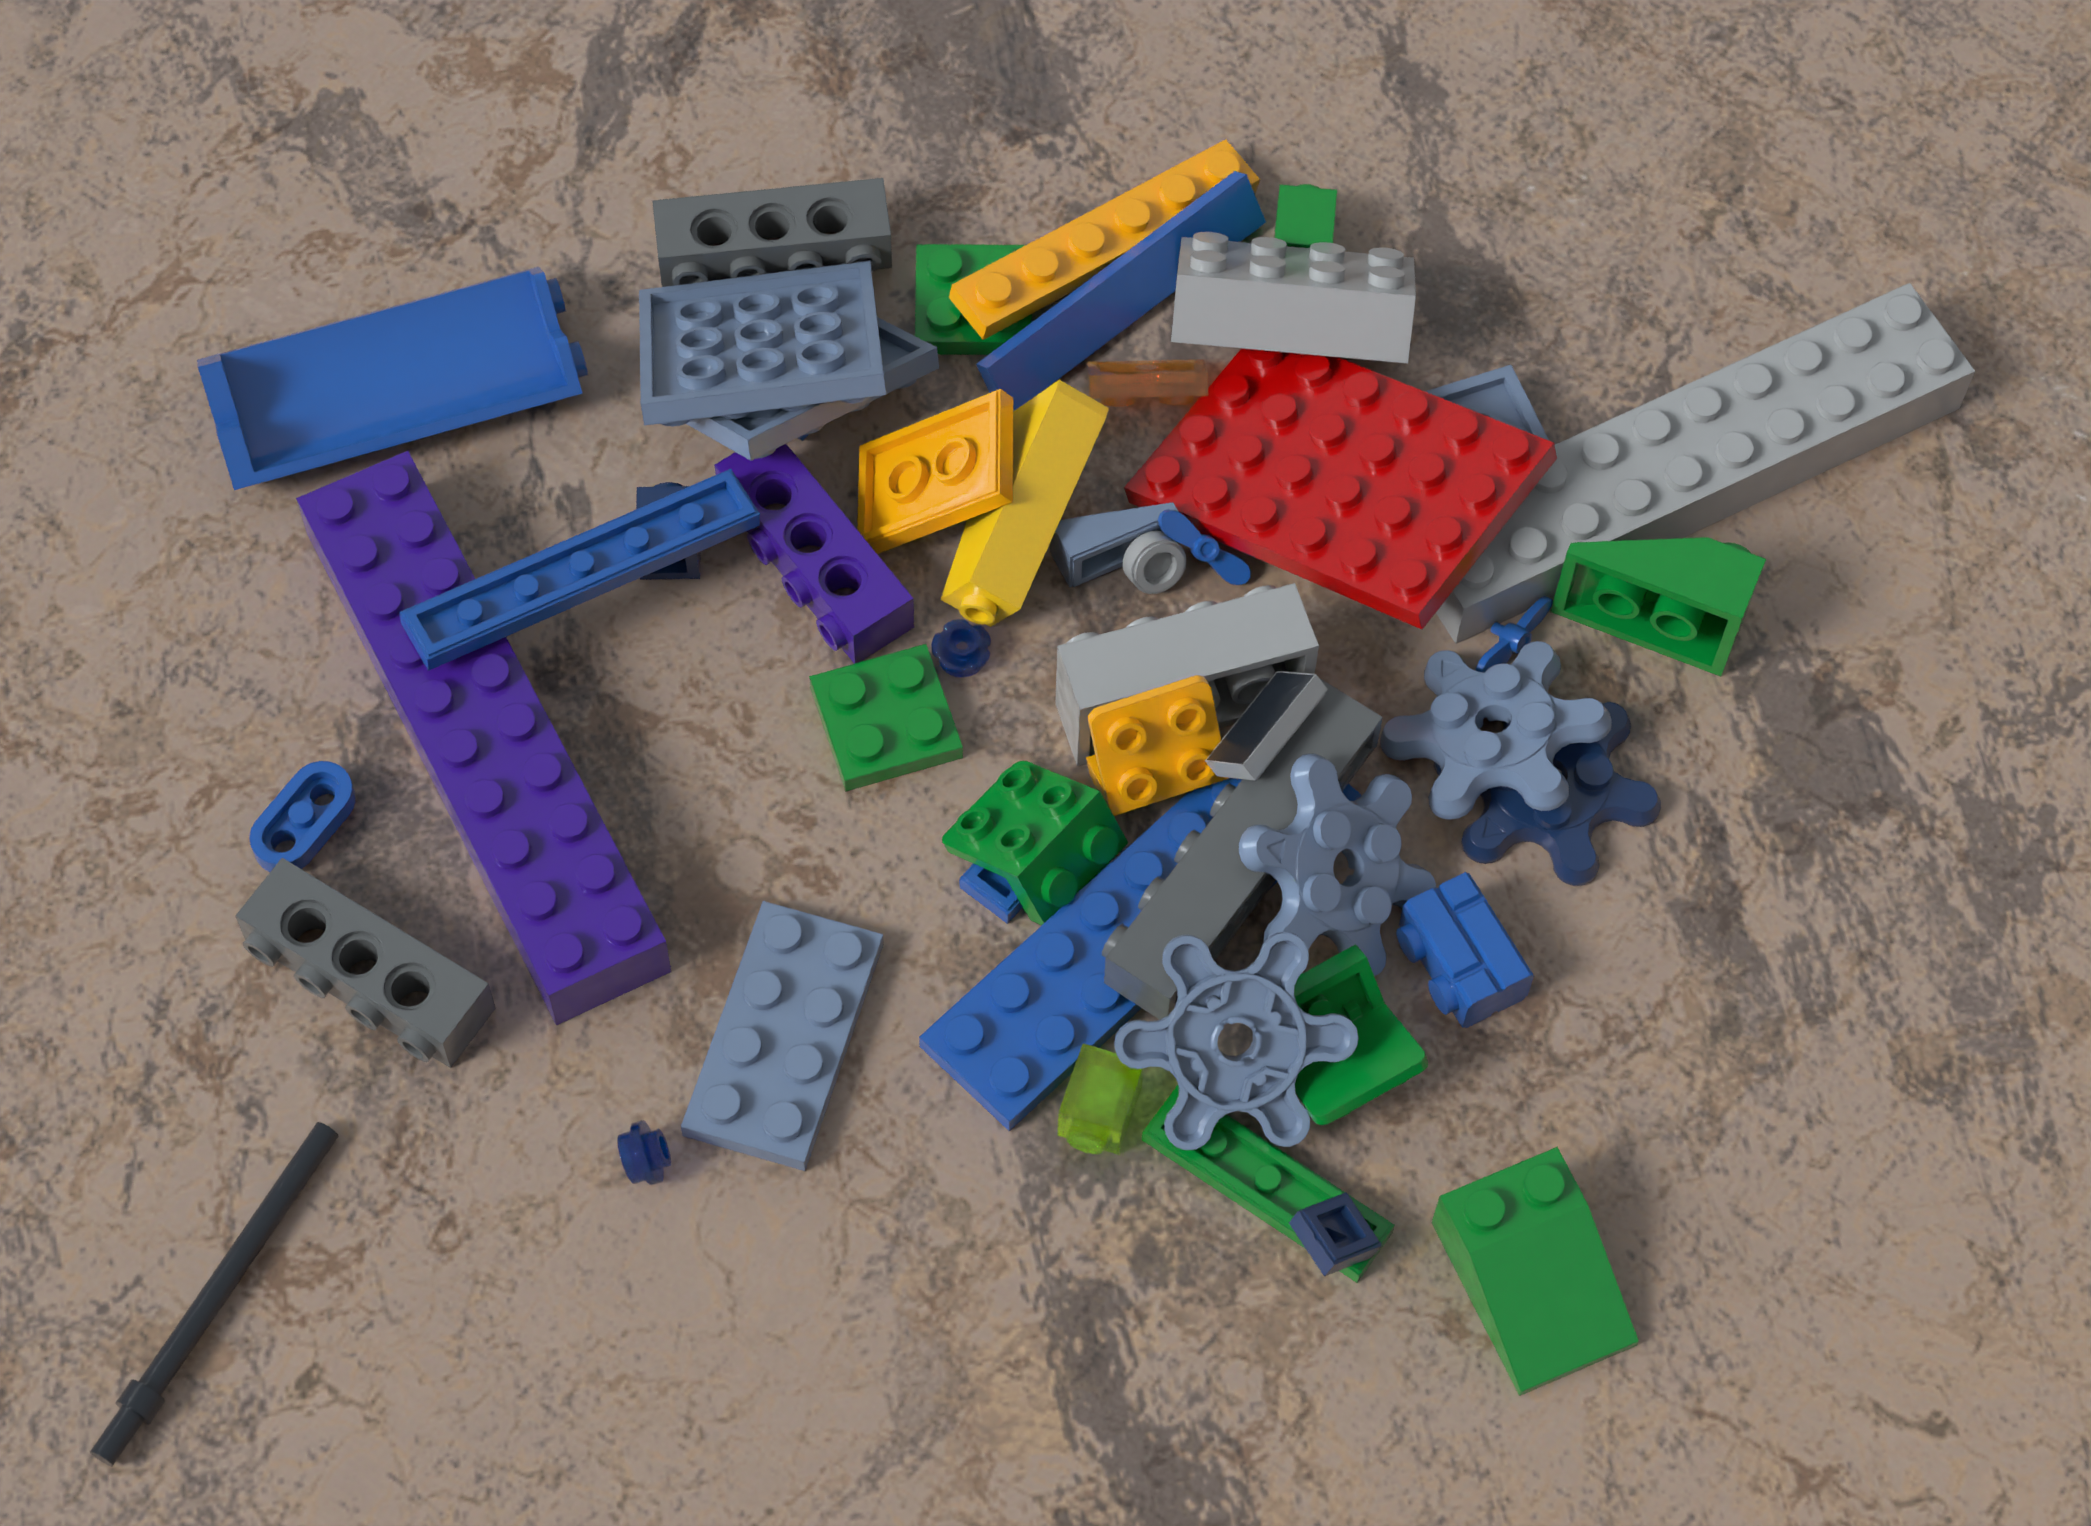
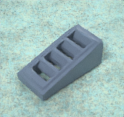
[1049,502,1179,588]

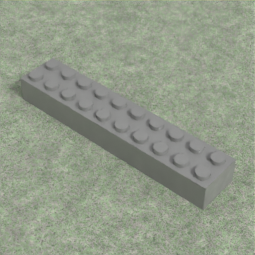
[1436,283,1975,644]

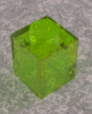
[1057,1043,1144,1155]

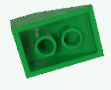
[1551,537,1766,677]
[1431,1147,1639,1396]

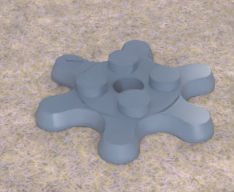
[1380,641,1612,820]
[1239,753,1436,977]
[1114,931,1358,1150]

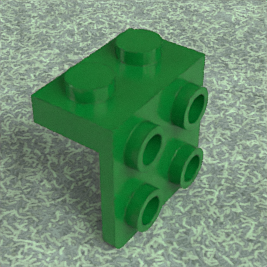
[942,761,1128,926]
[1294,944,1429,1125]

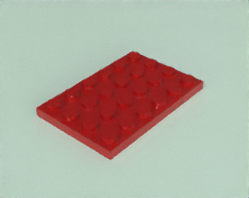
[1124,348,1557,630]

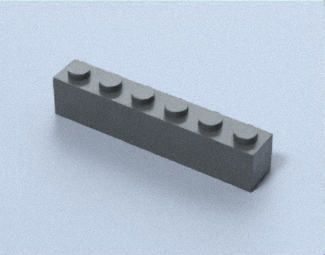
[1102,679,1383,1020]

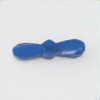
[1158,509,1250,585]
[1475,596,1553,672]

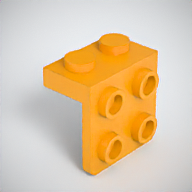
[1086,675,1229,816]

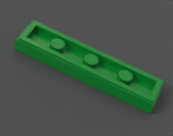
[1142,1085,1395,1283]

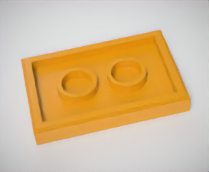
[857,389,1013,554]

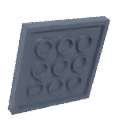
[639,261,886,427]

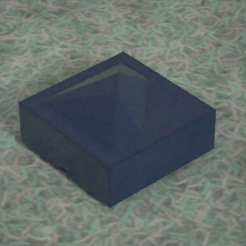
[1289,1192,1382,1277]

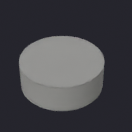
[1123,531,1186,594]

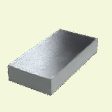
[1205,671,1328,781]

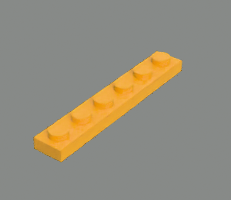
[949,139,1260,340]

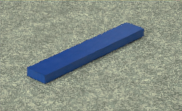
[976,171,1266,411]
[400,469,760,671]

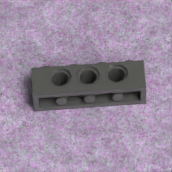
[652,178,892,287]
[235,858,496,1068]

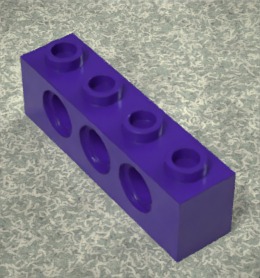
[714,444,914,664]

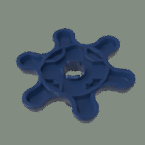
[1434,702,1661,886]

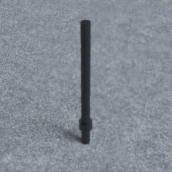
[90,1122,339,1466]

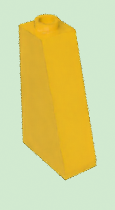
[940,380,1109,627]

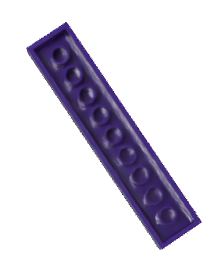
[296,451,672,1026]

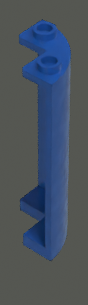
[197,267,588,490]

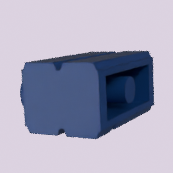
[1396,872,1534,1028]

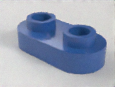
[249,761,356,872]

